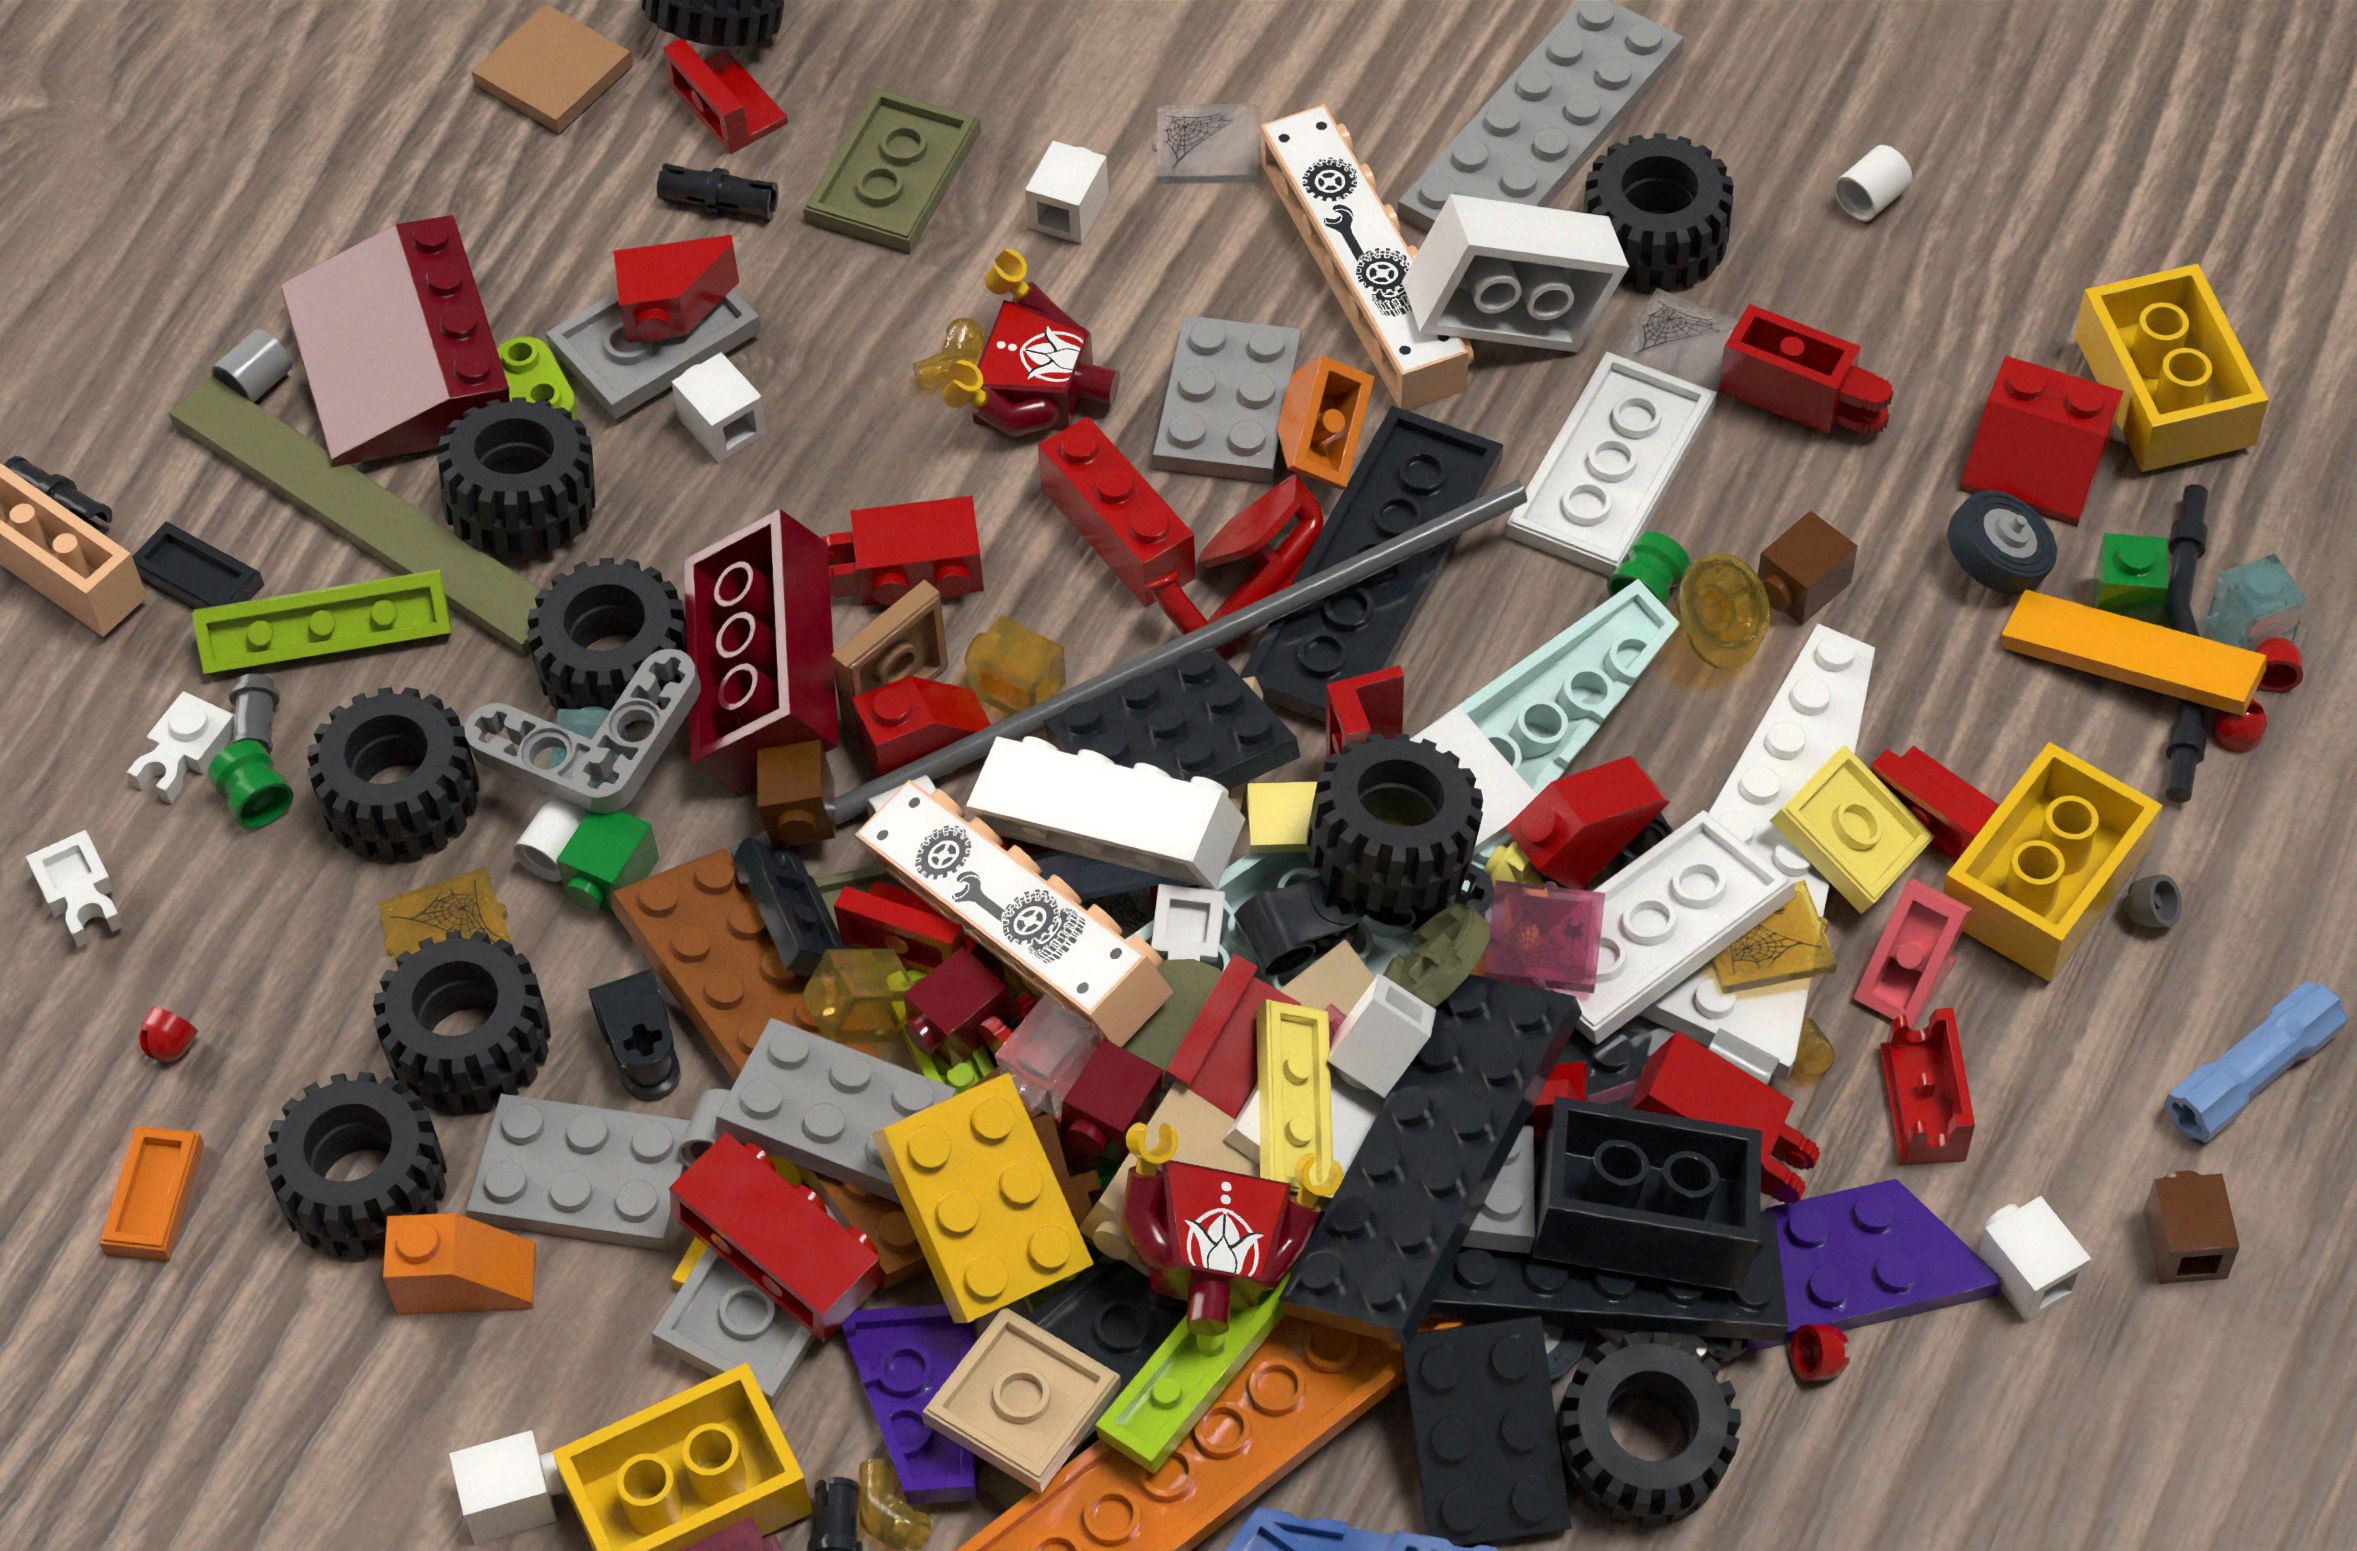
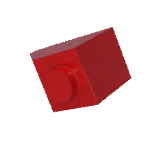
[613,235,739,343]
[851,676,991,778]
[1505,756,1670,893]

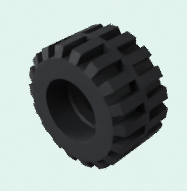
[641,0,785,47]
[1583,133,1734,292]
[437,397,596,557]
[527,558,687,728]
[307,687,480,862]
[1307,733,1484,914]
[373,931,551,1114]
[264,1072,447,1259]
[1556,1332,1741,1527]

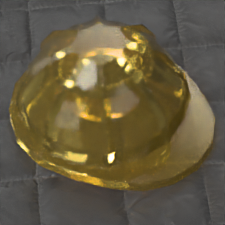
[1674,552,1770,670]

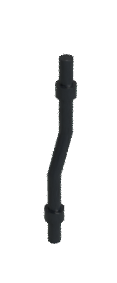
[2164,484,2209,803]

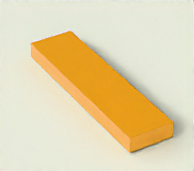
[2001,590,2266,716]

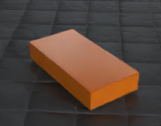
[99,1126,204,1262]

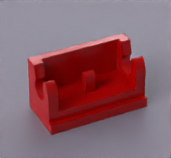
[1879,1008,1975,1166]

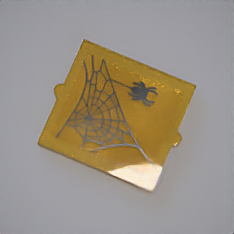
[377,867,512,959]
[1711,880,1837,994]

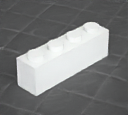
[966,736,1245,890]

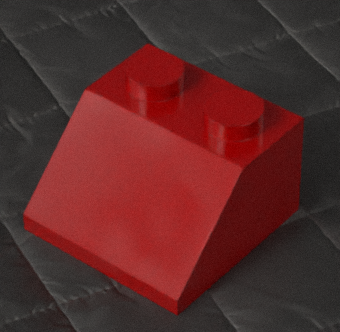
[1960,355,2124,526]

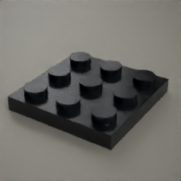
[1043,646,1301,790]

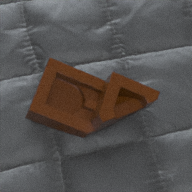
[1030,1113,1104,1251]

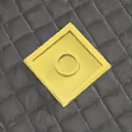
[1769,744,1935,914]

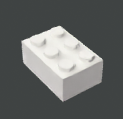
[1402,194,1629,352]

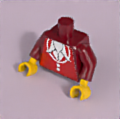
[943,249,1120,438]
[1121,1122,1343,1336]

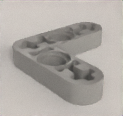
[465,649,701,814]

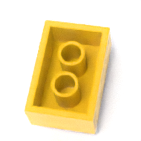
[2074,264,2269,472]
[1943,742,2163,983]
[871,1073,1094,1323]
[552,1362,813,1551]

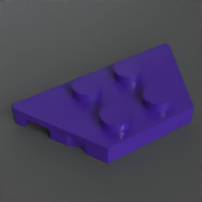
[1745,1179,2001,1353]

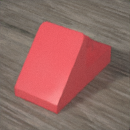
[1853,879,1973,1029]

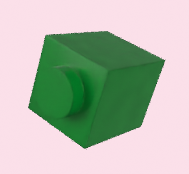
[2093,533,2167,625]
[556,811,659,915]

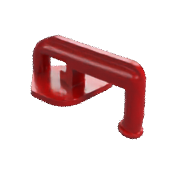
[1145,474,1324,659]

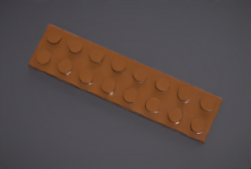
[611,848,930,1290]

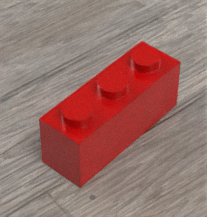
[1038,416,1196,608]
[669,1132,880,1343]

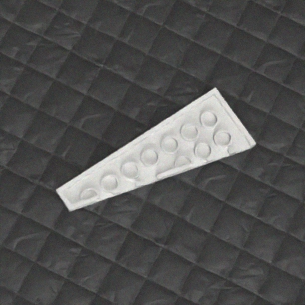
[1638,624,1875,1082]

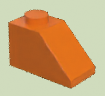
[1277,355,1375,490]
[383,1213,537,1315]

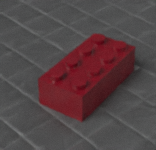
[684,509,839,795]

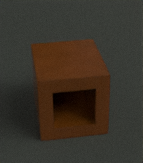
[1756,511,1858,625]
[757,739,836,848]
[2143,1170,2240,1284]

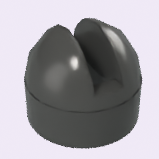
[2123,874,2182,929]

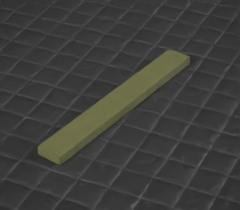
[168,375,541,657]

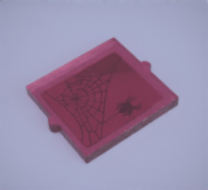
[1484,880,1605,993]

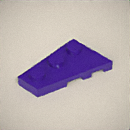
[841,1304,978,1505]

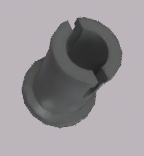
[229,674,280,754]

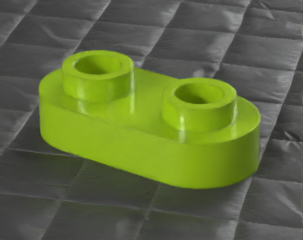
[497,336,578,420]

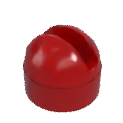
[2254,637,2303,692]
[2212,699,2267,753]
[138,1006,198,1062]
[1790,1324,1851,1381]

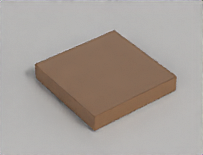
[471,4,633,134]
[831,580,948,739]

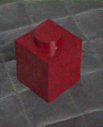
[903,946,1012,1069]
[1060,1039,1164,1165]

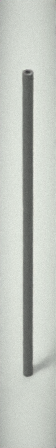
[729,480,1528,860]

